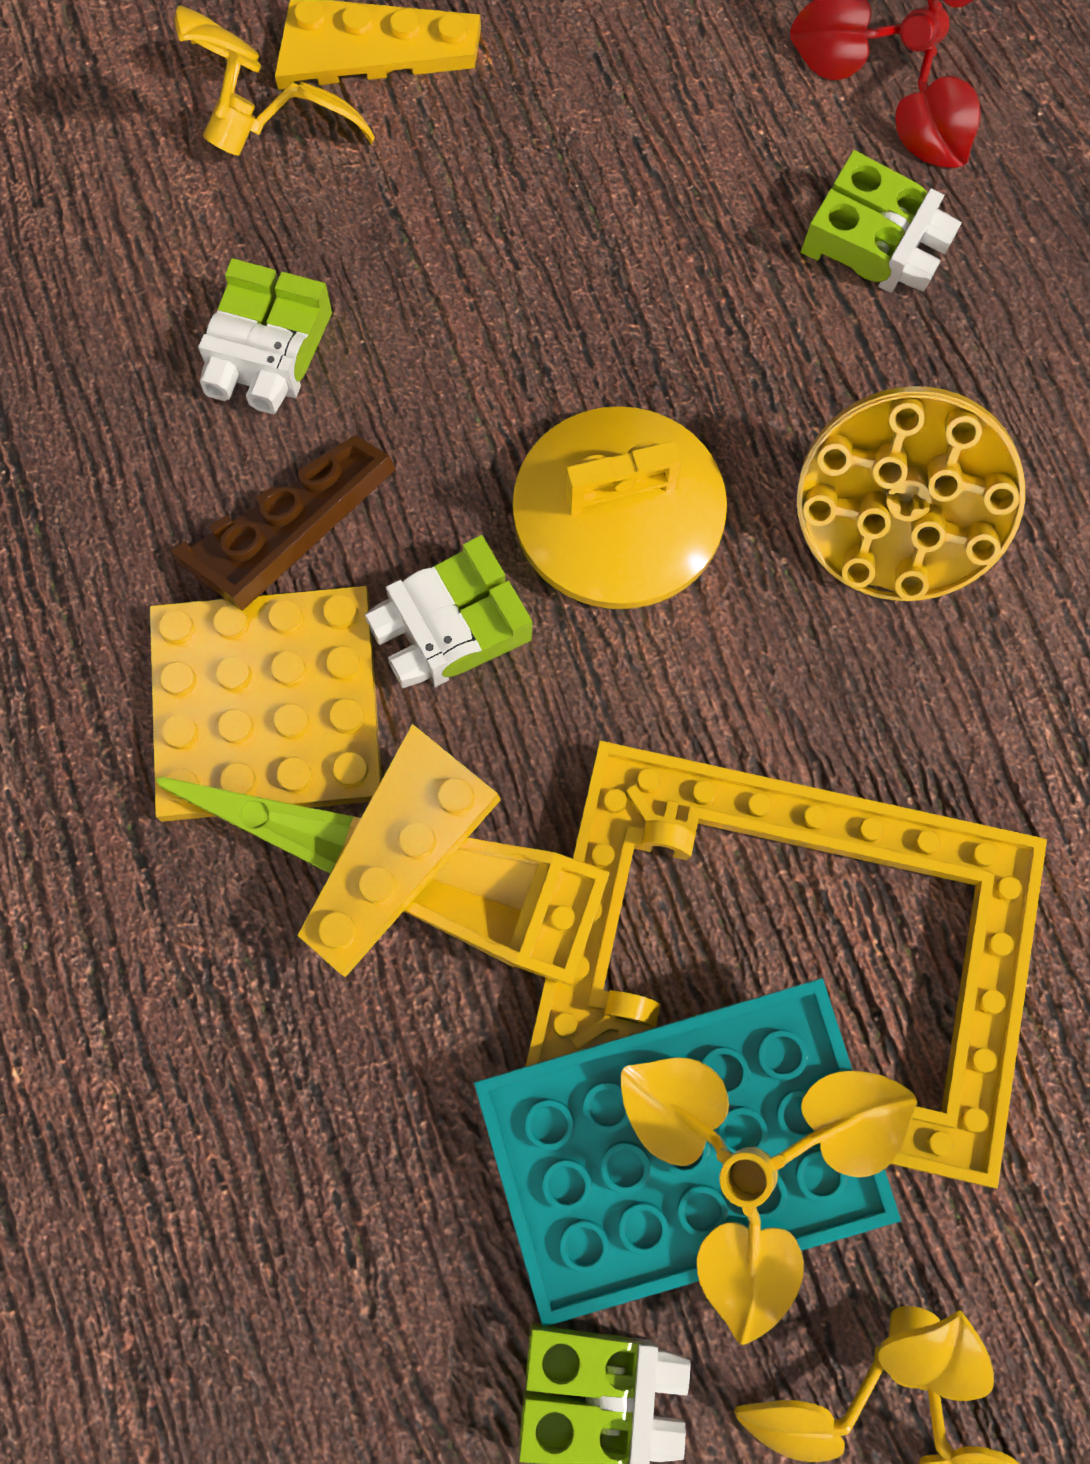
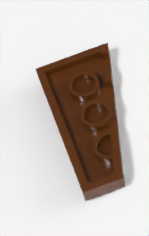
[170,435,396,611]

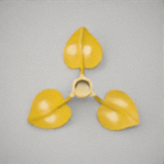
[174,6,375,156]
[621,1057,917,1345]
[734,1306,1020,1464]

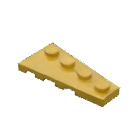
[275,0,481,90]
[297,724,501,977]

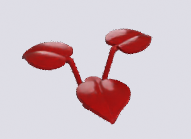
[790,0,981,168]

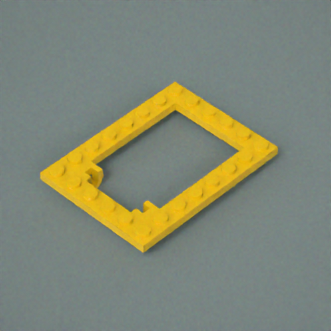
[526,741,1047,1189]

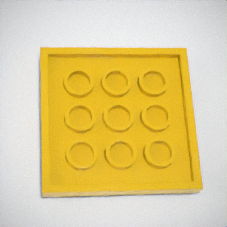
[150,586,382,822]

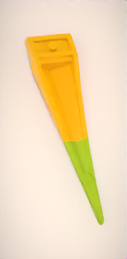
[156,777,610,986]

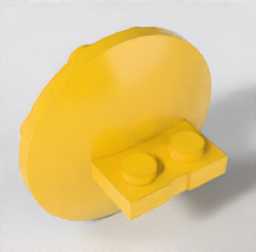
[797,386,1025,601]
[513,406,727,609]

